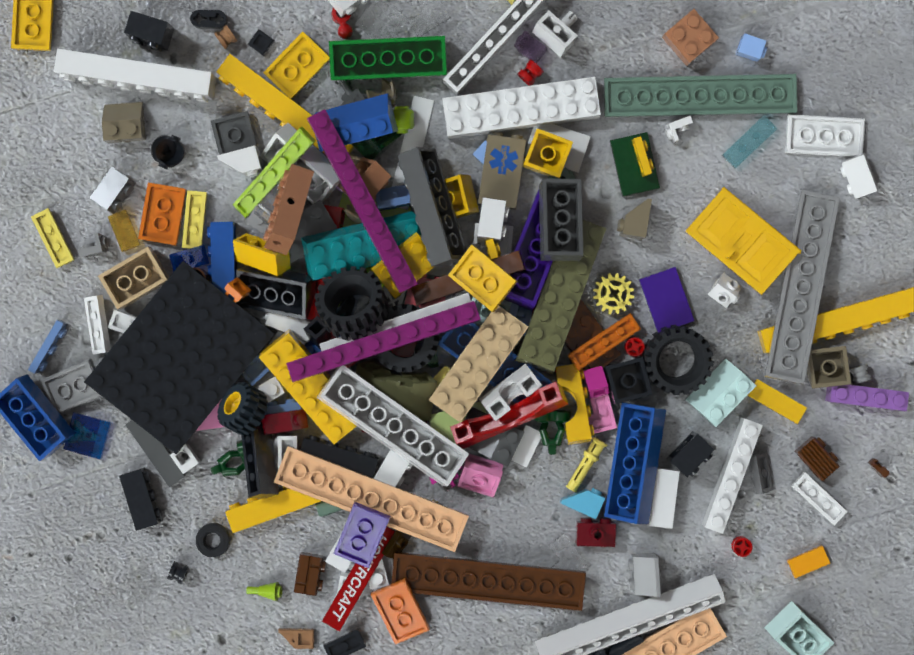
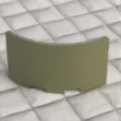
[356,360,437,421]

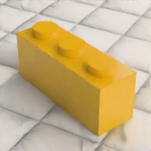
[233,233,291,276]

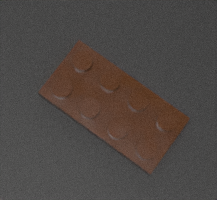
[565,299,621,370]

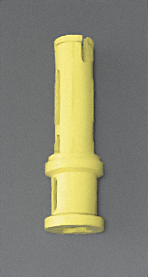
[566,436,608,492]

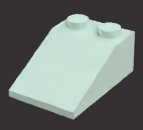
[764,601,834,655]

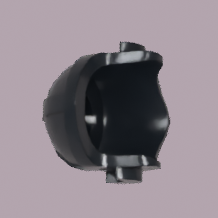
[151,135,184,169]

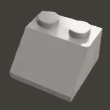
[628,553,661,597]

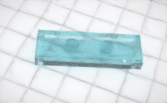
[722,115,777,169]

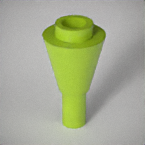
[246,582,283,601]

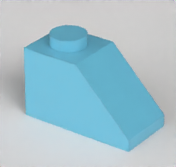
[560,488,605,519]

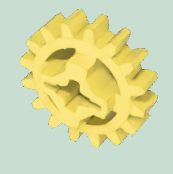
[592,273,634,314]

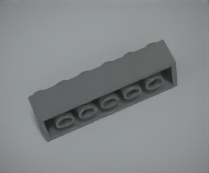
[398,147,467,267]

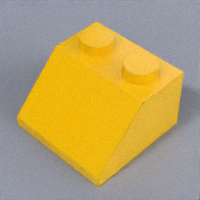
[522,128,573,178]

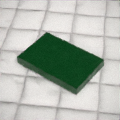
[610,132,660,197]

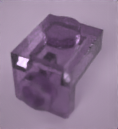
[514,31,548,64]

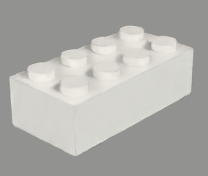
[260,123,340,204]

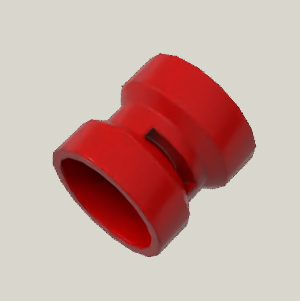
[517,60,544,86]

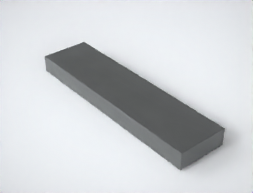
[126,420,186,487]

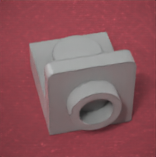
[78,233,108,258]

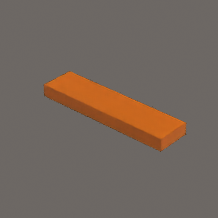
[567,313,641,371]

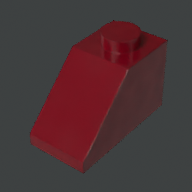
[262,409,308,435]

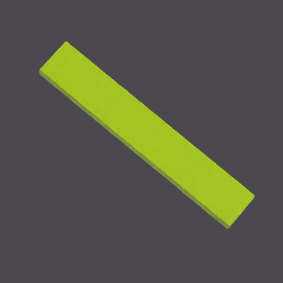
[233,127,316,218]

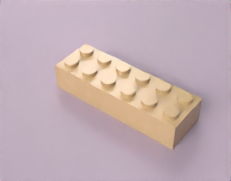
[429,306,528,423]

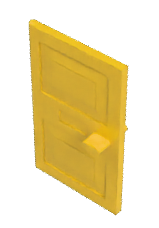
[685,187,802,295]

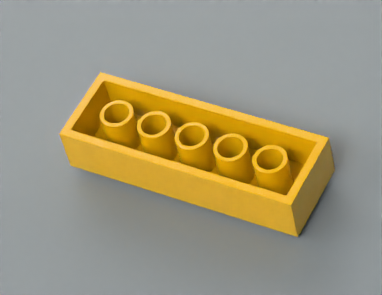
[259,329,357,444]

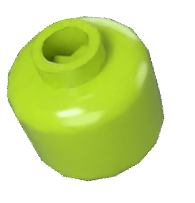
[393,106,415,134]

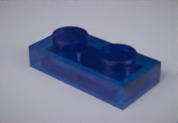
[169,245,209,272]

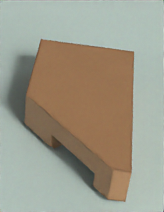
[278,628,314,649]

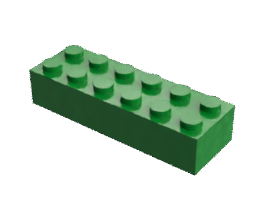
[329,36,447,81]

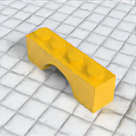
[555,364,595,445]

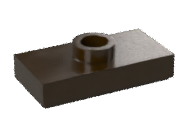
[382,530,411,559]

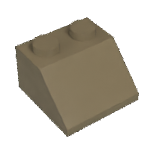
[102,102,146,143]
[617,199,652,240]
[807,346,851,389]

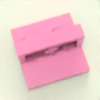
[457,454,503,498]

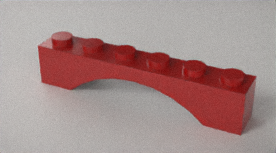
[450,382,569,449]

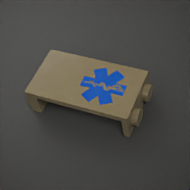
[478,132,526,210]

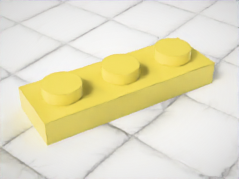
[182,190,207,250]
[31,208,75,268]

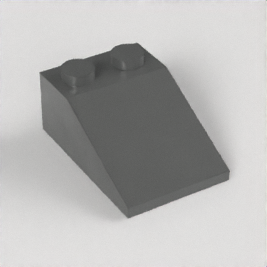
[464,407,524,467]

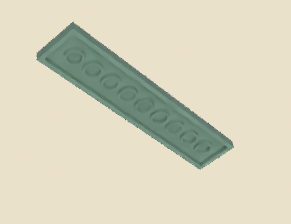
[604,74,797,117]

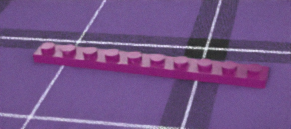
[307,109,418,293]
[286,301,481,382]

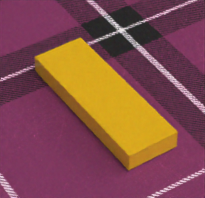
[747,379,807,424]

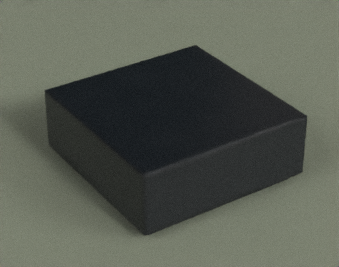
[248,29,275,56]

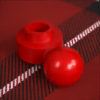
[331,7,353,39]

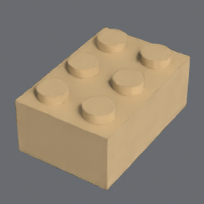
[98,247,169,310]

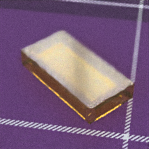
[108,209,141,252]

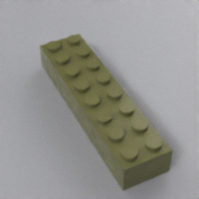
[515,219,606,375]

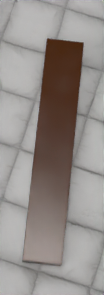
[411,250,526,306]

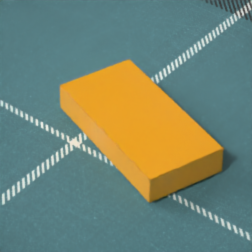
[787,545,830,578]

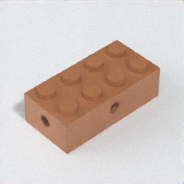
[263,164,314,255]

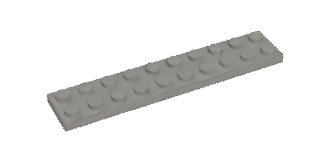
[765,190,840,385]

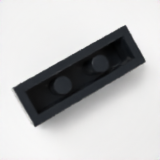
[119,467,162,531]

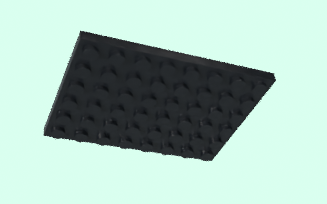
[84,261,274,454]

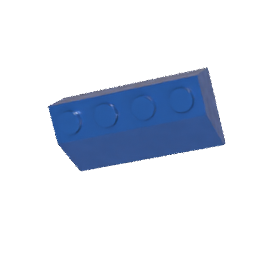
[315,93,398,152]

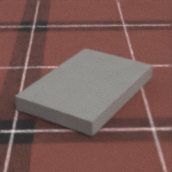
[41,359,102,413]

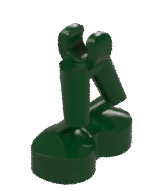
[534,410,571,455]
[211,440,245,477]

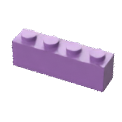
[825,385,909,411]

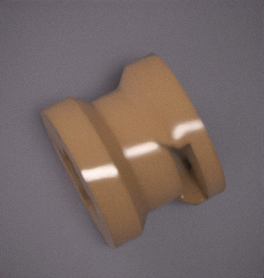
[214,25,238,49]

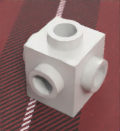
[708,273,742,308]

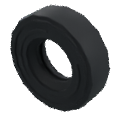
[196,523,230,557]

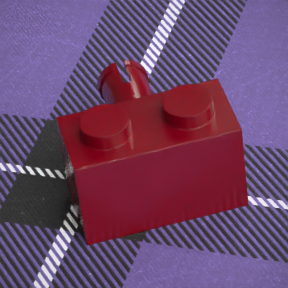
[575,518,616,547]

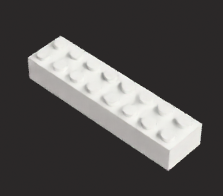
[54,49,217,103]
[442,77,601,139]
[317,366,469,486]

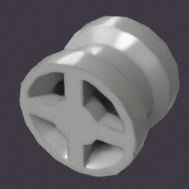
[849,364,872,384]

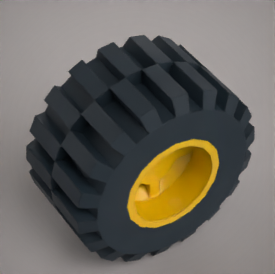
[217,382,268,436]

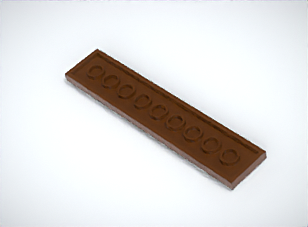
[391,552,586,611]

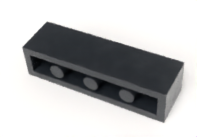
[241,421,279,498]
[301,435,379,478]

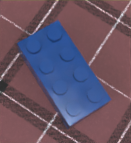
[0,374,76,461]

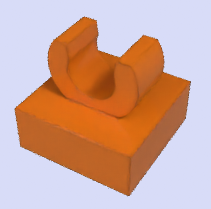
[224,277,251,303]

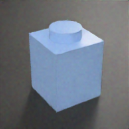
[735,33,767,62]

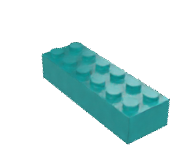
[301,211,422,280]

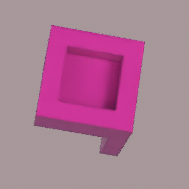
[583,366,609,399]

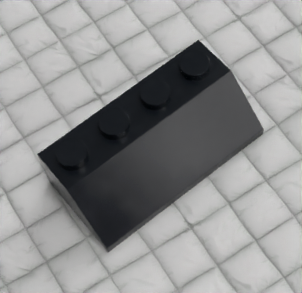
[236,265,316,320]

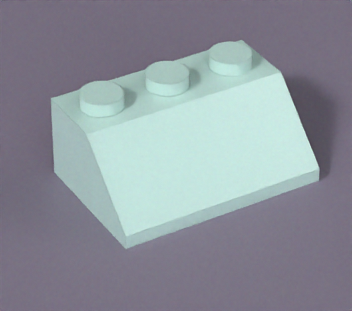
[685,358,756,427]

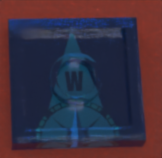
[63,412,112,459]

